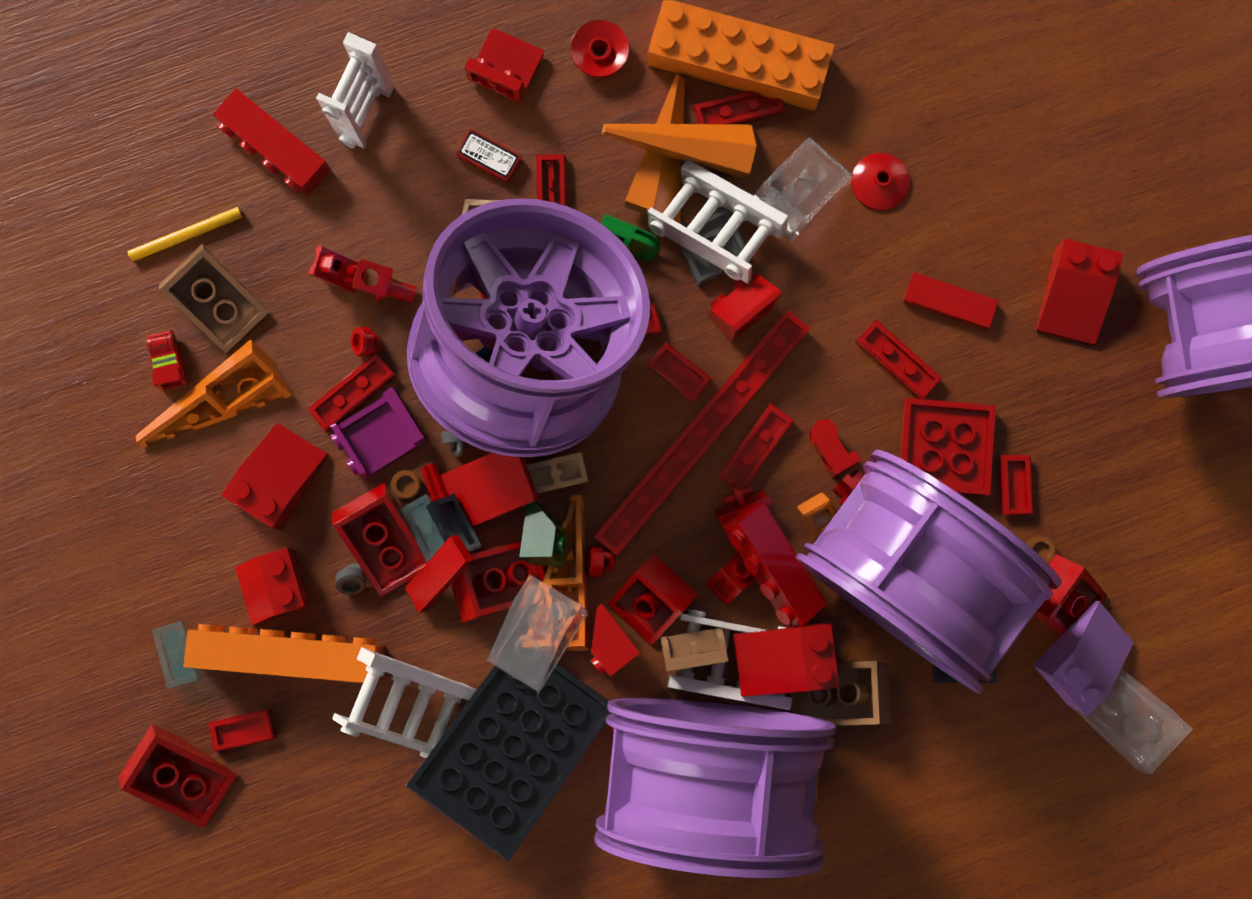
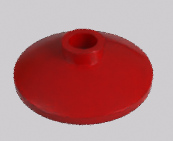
[571,20,629,78]
[851,153,910,211]

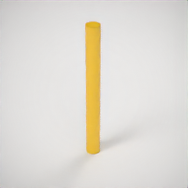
[128,207,243,262]

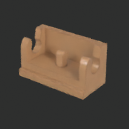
[527,452,589,494]
[661,628,729,672]

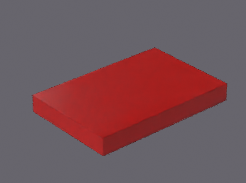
[440,453,539,528]

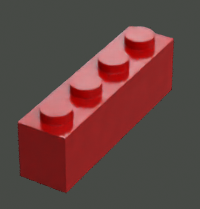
[213,88,331,195]
[722,502,827,627]

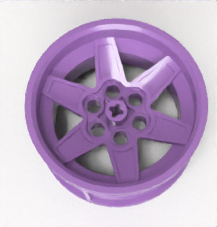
[407,198,650,457]
[1136,235,1252,398]
[795,450,1062,694]
[594,698,836,878]

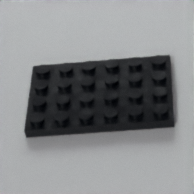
[406,635,612,862]

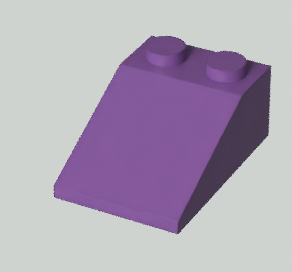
[1033,600,1134,717]

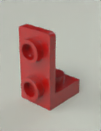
[705,552,755,605]

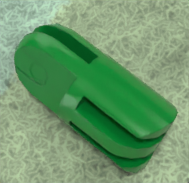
[601,214,660,261]

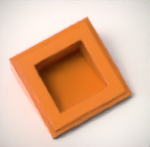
[797,493,836,538]

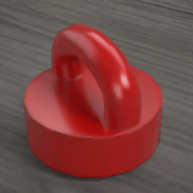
[350,326,382,357]
[586,546,616,577]

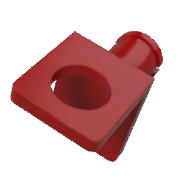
[352,259,417,304]

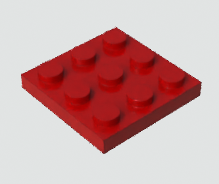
[900,398,996,496]

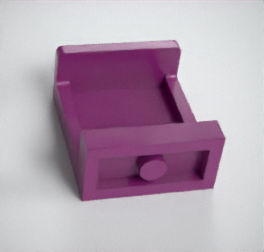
[330,387,428,479]

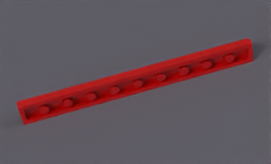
[593,310,811,557]

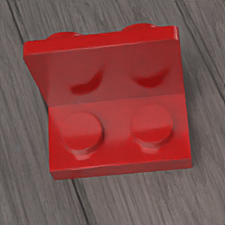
[464,28,544,103]

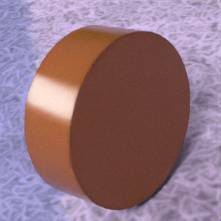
[391,470,422,501]
[1026,536,1056,563]

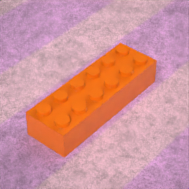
[647,0,835,111]
[183,624,385,683]

